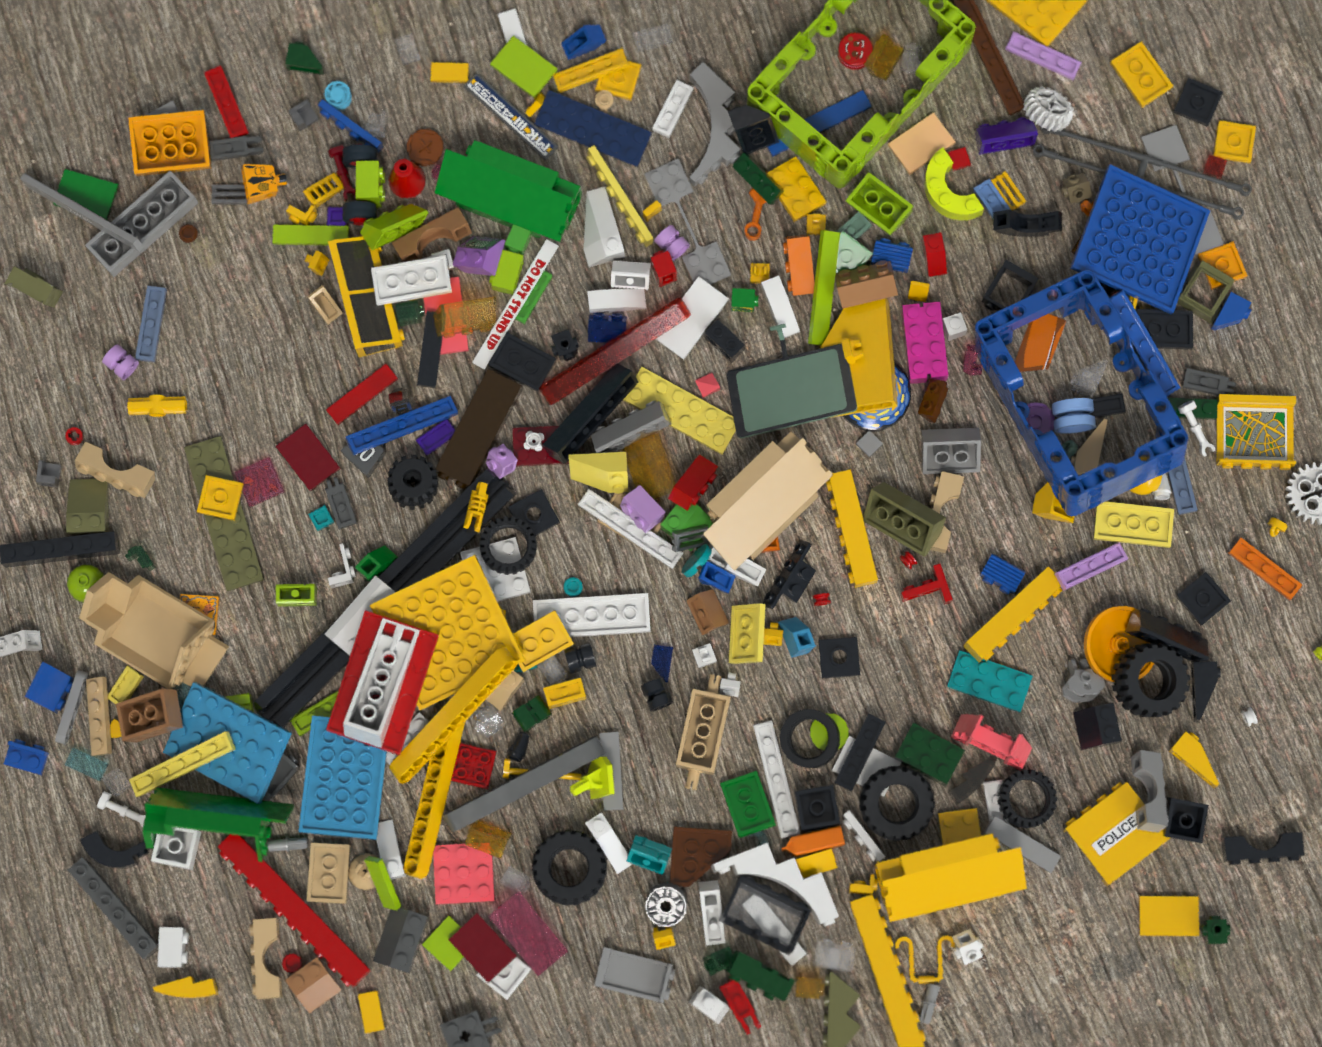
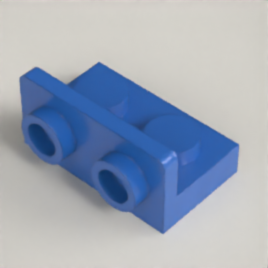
[4,739,49,776]

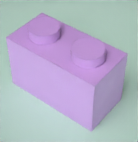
[620,485,666,533]

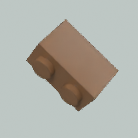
[285,957,342,1013]

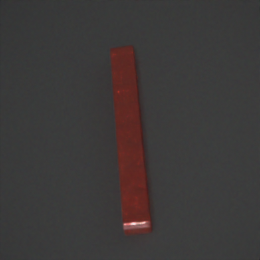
[539,297,691,405]

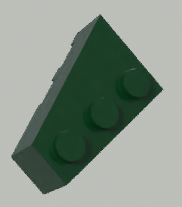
[725,950,796,1002]

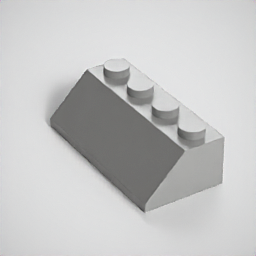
[591,401,672,453]

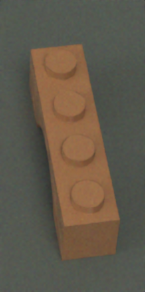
[392,207,472,262]

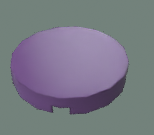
[1026,402,1055,433]

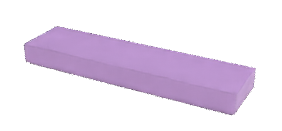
[1005,32,1082,80]
[1054,542,1128,591]

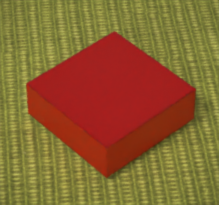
[947,147,971,171]

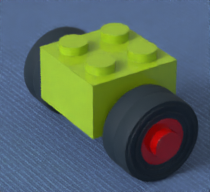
[342,144,386,225]

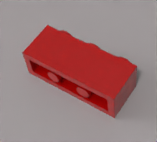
[668,454,719,511]

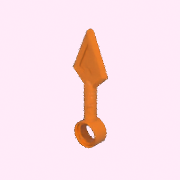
[745,171,768,241]

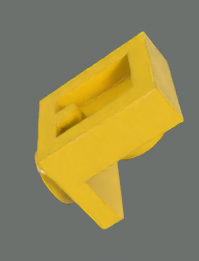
[849,874,878,895]

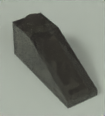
[388,388,413,417]

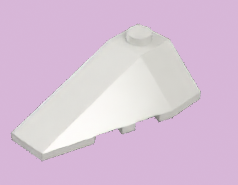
[584,187,625,267]

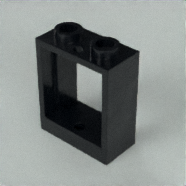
[982,260,1039,311]

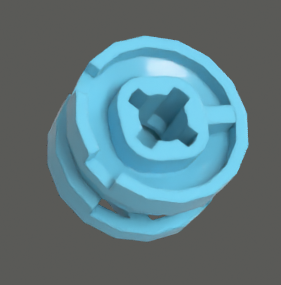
[324,81,352,111]

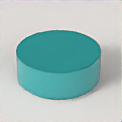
[563,577,583,597]

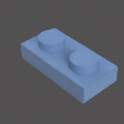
[973,179,1010,219]

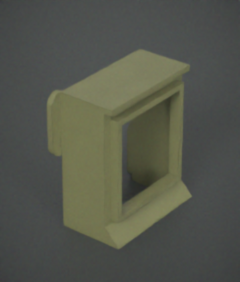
[1177,260,1235,324]
[4,266,64,308]

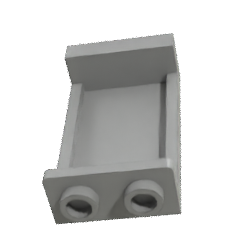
[594,947,676,1003]

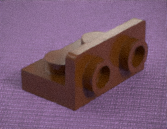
[918,379,949,423]

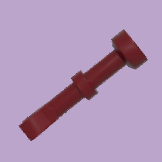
[327,145,356,202]

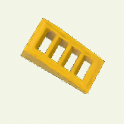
[303,173,343,208]

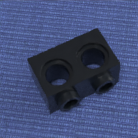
[704,319,745,363]

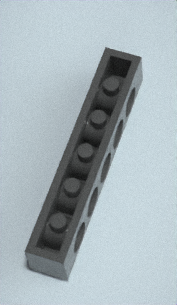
[68,857,159,960]

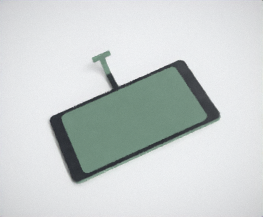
[727,323,857,438]

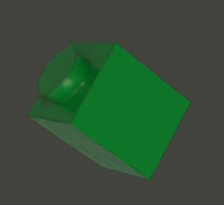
[731,288,759,312]

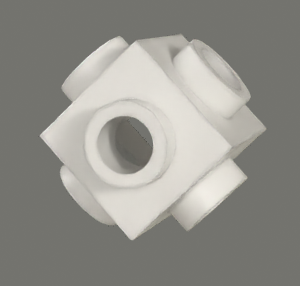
[952,929,983,965]

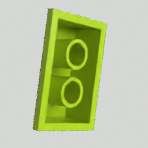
[845,172,914,235]
[360,204,428,250]

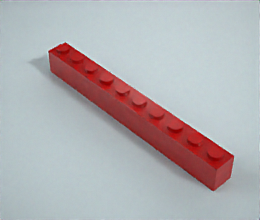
[217,834,371,987]

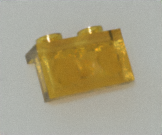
[865,34,904,81]

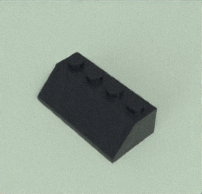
[1125,608,1209,662]

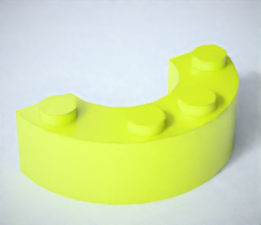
[924,147,984,221]

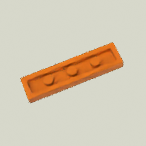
[1228,538,1303,601]

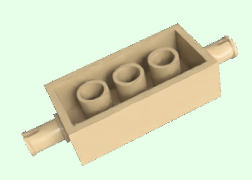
[676,674,731,791]

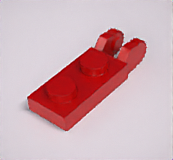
[719,980,762,1035]

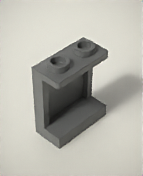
[263,754,300,801]

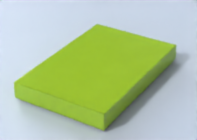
[490,36,557,99]

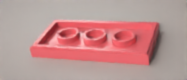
[424,277,469,355]

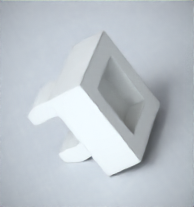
[692,643,717,668]
[719,673,741,697]

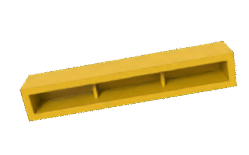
[826,469,878,588]
[963,566,1063,663]

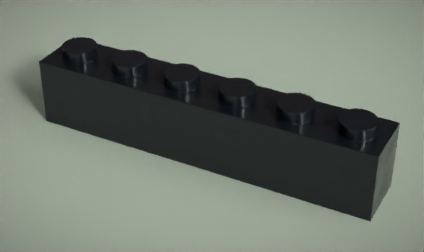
[543,363,638,464]
[0,531,120,568]

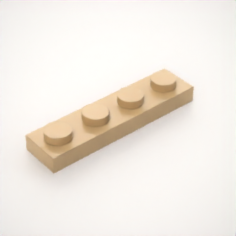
[86,677,112,756]

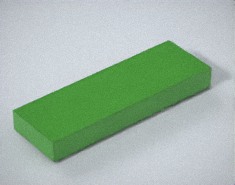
[515,271,553,325]

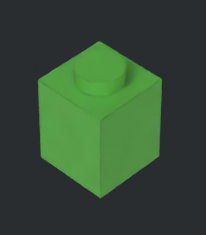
[505,224,532,255]

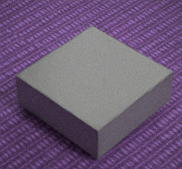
[856,430,883,458]

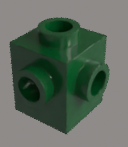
[1201,916,1231,945]

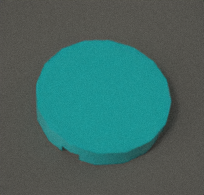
[682,544,712,578]

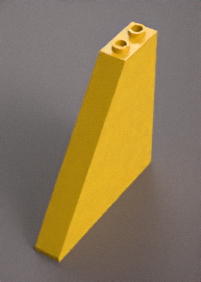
[820,298,898,418]

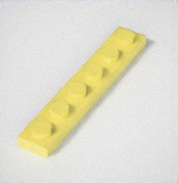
[586,146,653,247]
[129,731,236,797]

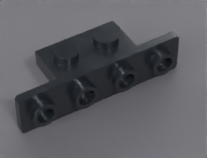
[762,540,816,609]

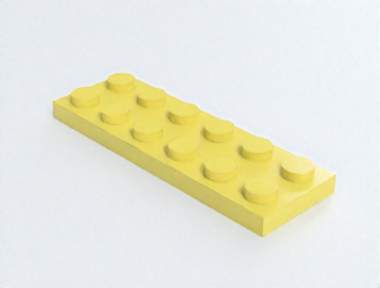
[623,367,736,455]

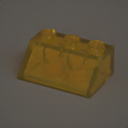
[433,296,496,338]
[622,433,676,499]

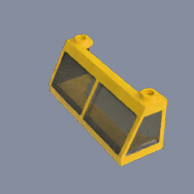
[328,236,405,358]

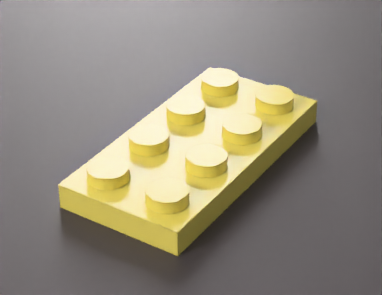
[1093,502,1174,548]

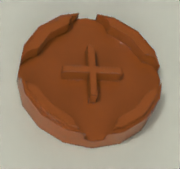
[407,129,444,166]

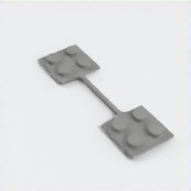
[1141,125,1224,255]
[645,158,731,285]

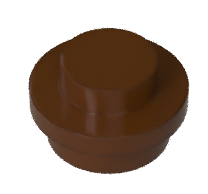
[179,224,198,243]

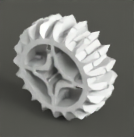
[1023,86,1074,132]

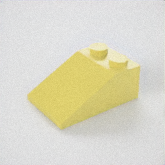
[569,452,629,494]

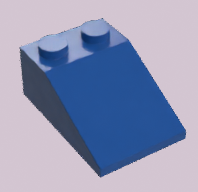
[25,661,74,714]

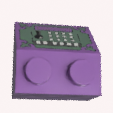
[453,236,505,276]

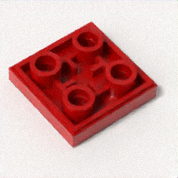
[451,743,497,790]

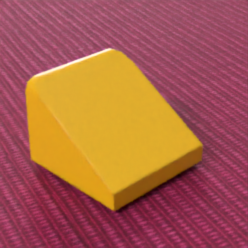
[908,281,930,302]

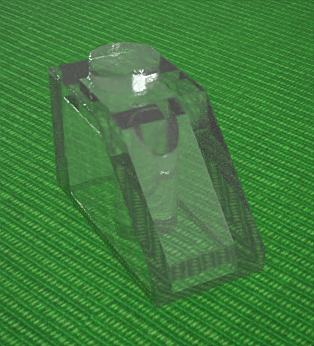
[1069,360,1108,399]

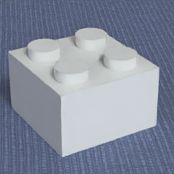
[151,827,201,870]

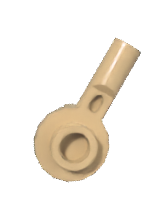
[595,90,614,114]

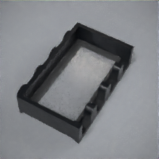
[719,875,811,955]

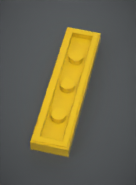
[553,48,629,93]

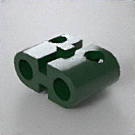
[511,695,552,733]

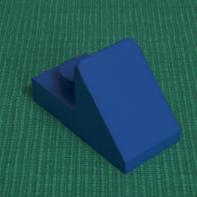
[698,561,736,594]

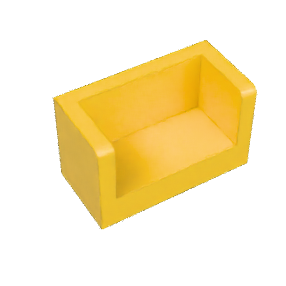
[543,678,587,709]

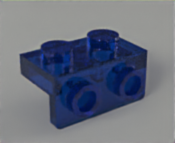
[588,312,627,343]

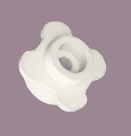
[524,431,544,452]

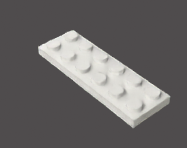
[533,593,651,637]

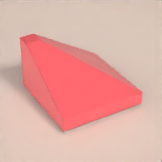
[695,373,720,398]

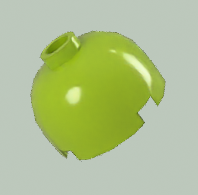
[67,565,104,602]

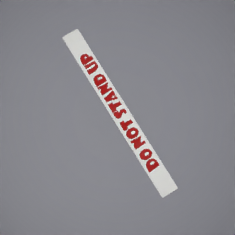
[472,240,559,369]

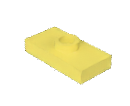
[108,665,144,704]

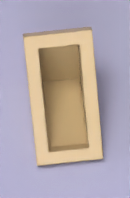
[307,285,343,324]

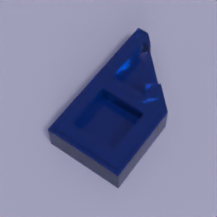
[651,645,673,683]

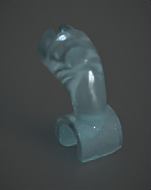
[747,831,769,846]

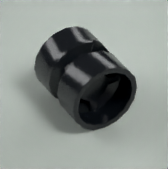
[564,642,597,674]
[640,677,674,712]

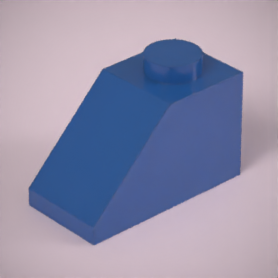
[561,25,606,60]
[1211,292,1252,331]

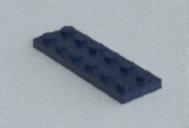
[534,90,652,168]

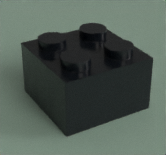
[794,785,840,832]

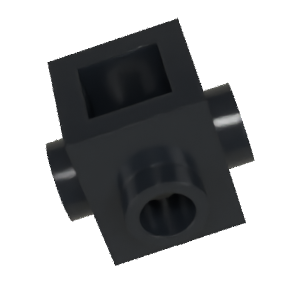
[551,329,579,361]

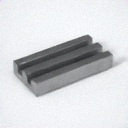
[211,185,250,205]
[672,525,708,552]

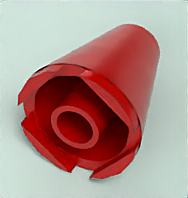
[388,159,426,199]

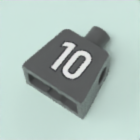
[340,445,386,478]

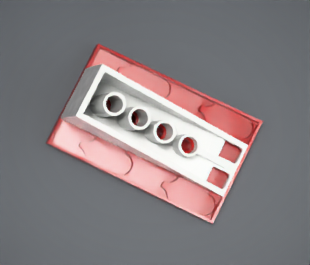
[326,610,439,756]

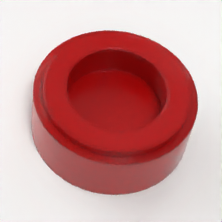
[282,953,302,973]

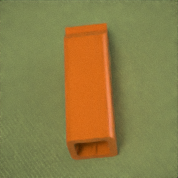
[781,825,845,857]

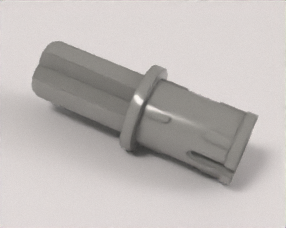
[268,837,308,852]
[919,984,940,1024]

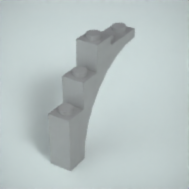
[690,62,740,187]

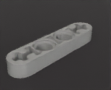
[55,670,88,745]

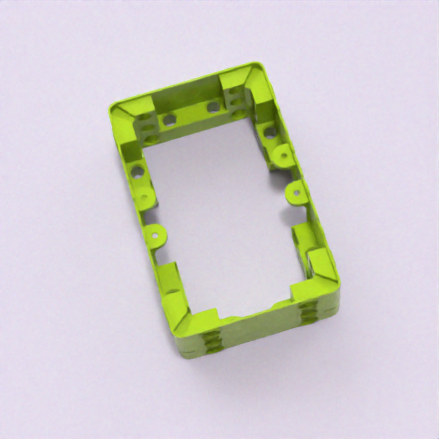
[747,0,975,188]

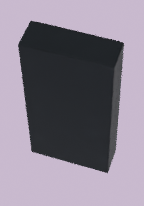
[1090,394,1126,418]

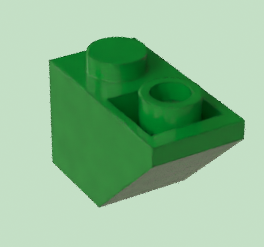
[355,545,398,582]

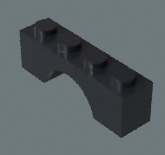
[1221,832,1305,865]

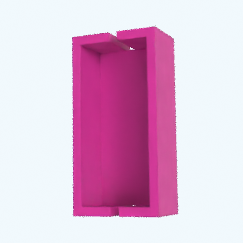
[901,302,948,384]

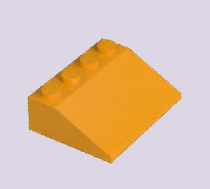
[128,110,212,176]

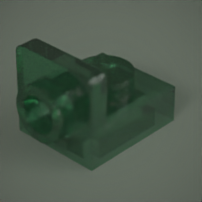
[125,545,156,571]
[703,946,733,976]

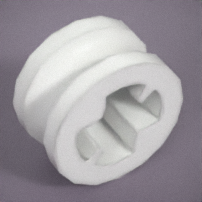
[1241,708,1258,727]

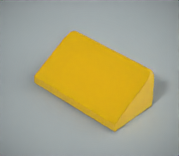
[795,849,837,878]

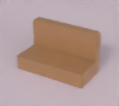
[686,589,729,635]

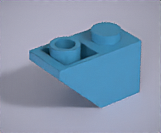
[778,617,816,658]

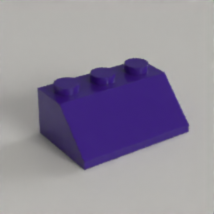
[975,117,1038,155]

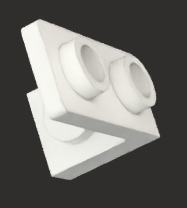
[328,543,356,588]
[0,630,42,657]

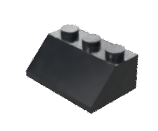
[728,105,779,154]

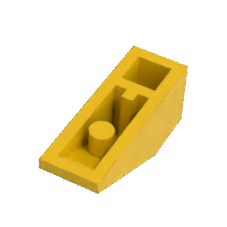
[1169,732,1219,789]

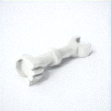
[1178,400,1215,457]
[97,791,146,827]

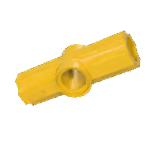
[127,395,187,417]

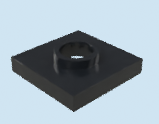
[508,489,560,539]
[818,637,860,679]

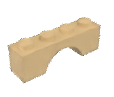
[75,442,155,498]
[929,471,964,553]
[250,918,282,999]

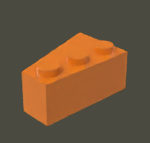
[783,235,815,296]

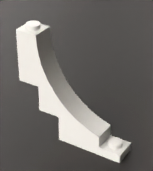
[711,843,839,927]

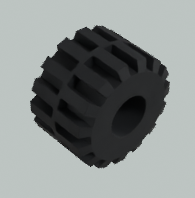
[387,454,438,510]

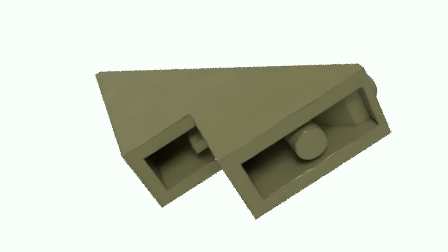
[823,971,861,1047]

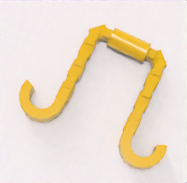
[895,936,955,984]

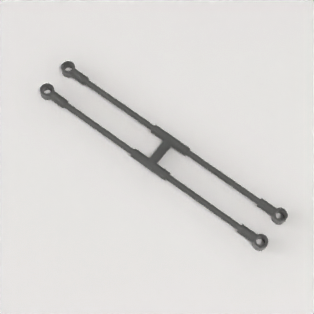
[1033,128,1252,220]

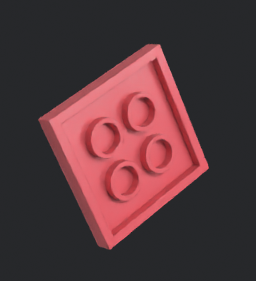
[433,842,495,905]

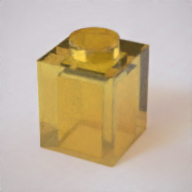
[795,977,824,1000]

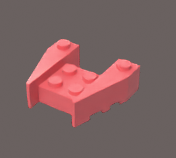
[950,713,1032,771]

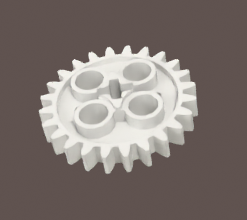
[1285,462,1322,525]

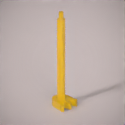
[503,758,584,780]

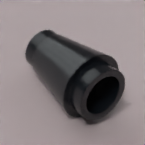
[507,732,530,762]

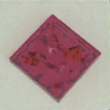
[234,457,285,508]

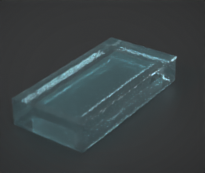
[65,748,109,781]

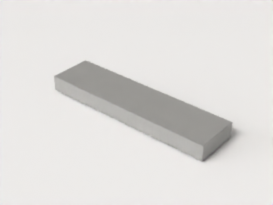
[599,732,623,811]
[984,816,1061,873]

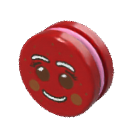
[838,33,873,70]

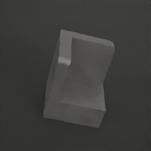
[288,100,318,131]
[36,460,61,488]

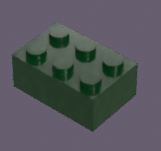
[894,723,965,787]

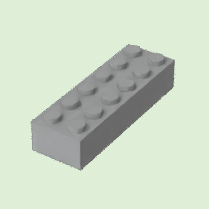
[85,171,198,278]

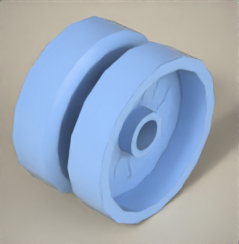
[1052,398,1096,434]

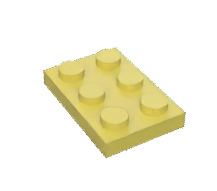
[729,603,765,664]

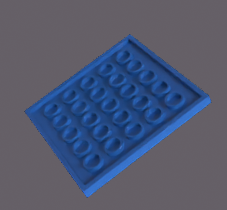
[1070,164,1210,314]

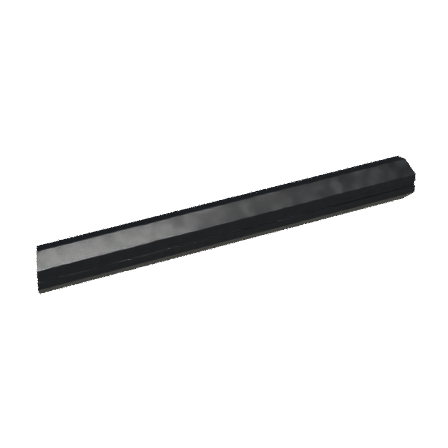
[254,468,516,728]

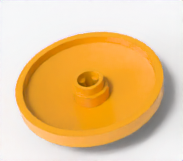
[1084,606,1154,683]

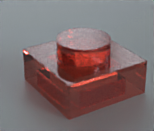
[1203,155,1227,180]

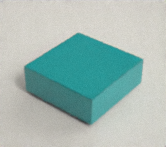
[308,505,335,531]

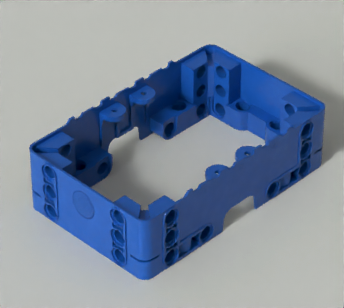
[975,270,1188,516]

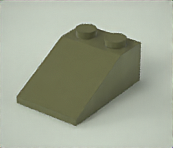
[66,479,109,536]

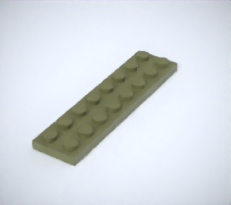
[184,436,264,592]

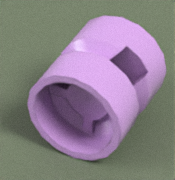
[654,225,690,261]
[102,344,139,380]

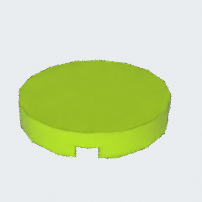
[810,713,849,751]

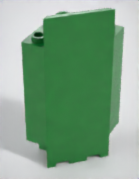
[434,140,582,242]
[142,787,295,862]

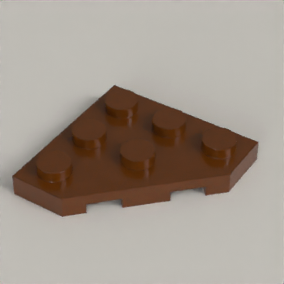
[670,827,732,887]

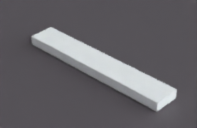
[578,489,684,569]
[753,721,800,839]

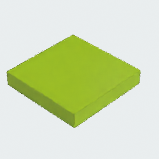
[422,916,464,972]

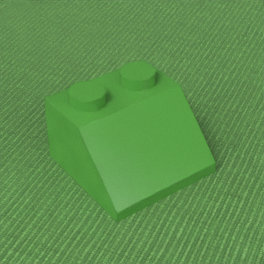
[660,504,713,552]

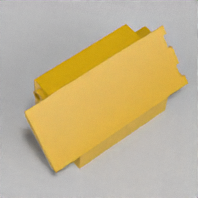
[874,833,1027,922]

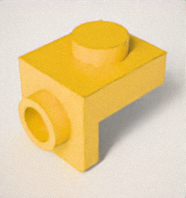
[286,205,317,225]

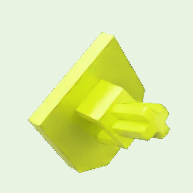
[570,757,614,799]

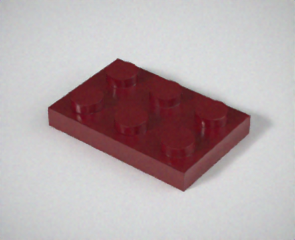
[512,426,569,467]

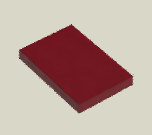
[275,424,341,492]
[448,913,517,983]

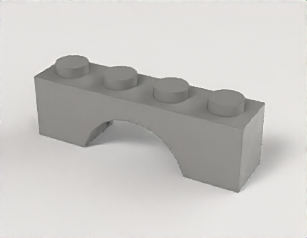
[1131,750,1169,833]

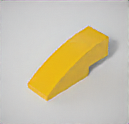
[153,976,219,998]

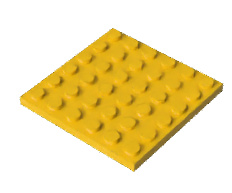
[370,555,525,710]

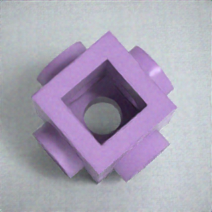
[486,444,517,479]

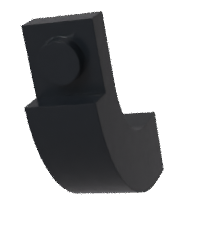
[993,209,1062,237]
[80,831,151,869]

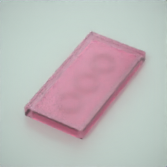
[488,891,568,976]

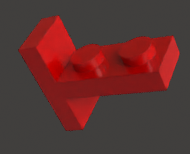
[900,564,953,605]

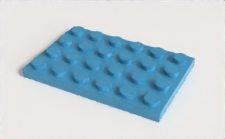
[163,682,292,804]
[298,716,387,840]

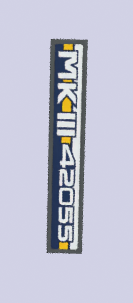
[464,73,558,161]

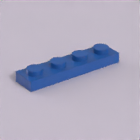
[318,99,383,153]

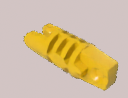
[463,482,488,532]

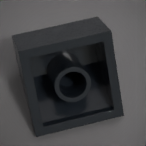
[1073,703,1122,750]
[1163,797,1209,843]

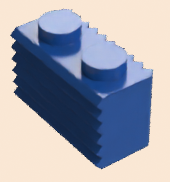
[871,238,913,273]
[980,554,1026,595]

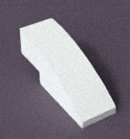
[761,276,800,338]
[587,289,646,313]
[707,544,766,586]

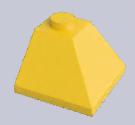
[1032,482,1075,523]

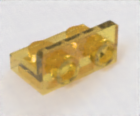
[465,820,512,858]

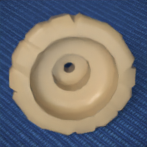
[348,853,378,890]

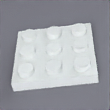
[460,537,531,602]

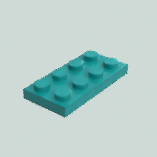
[947,650,1033,713]

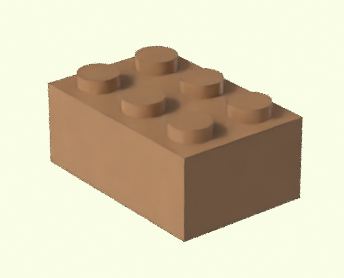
[835,260,898,309]
[116,688,183,743]

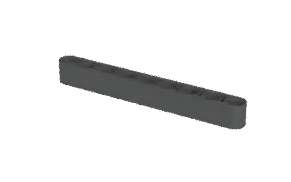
[442,736,605,833]

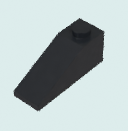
[1191,661,1221,722]

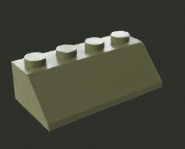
[863,482,946,557]

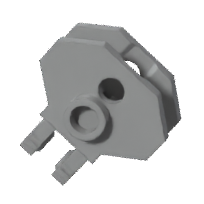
[1061,659,1105,703]

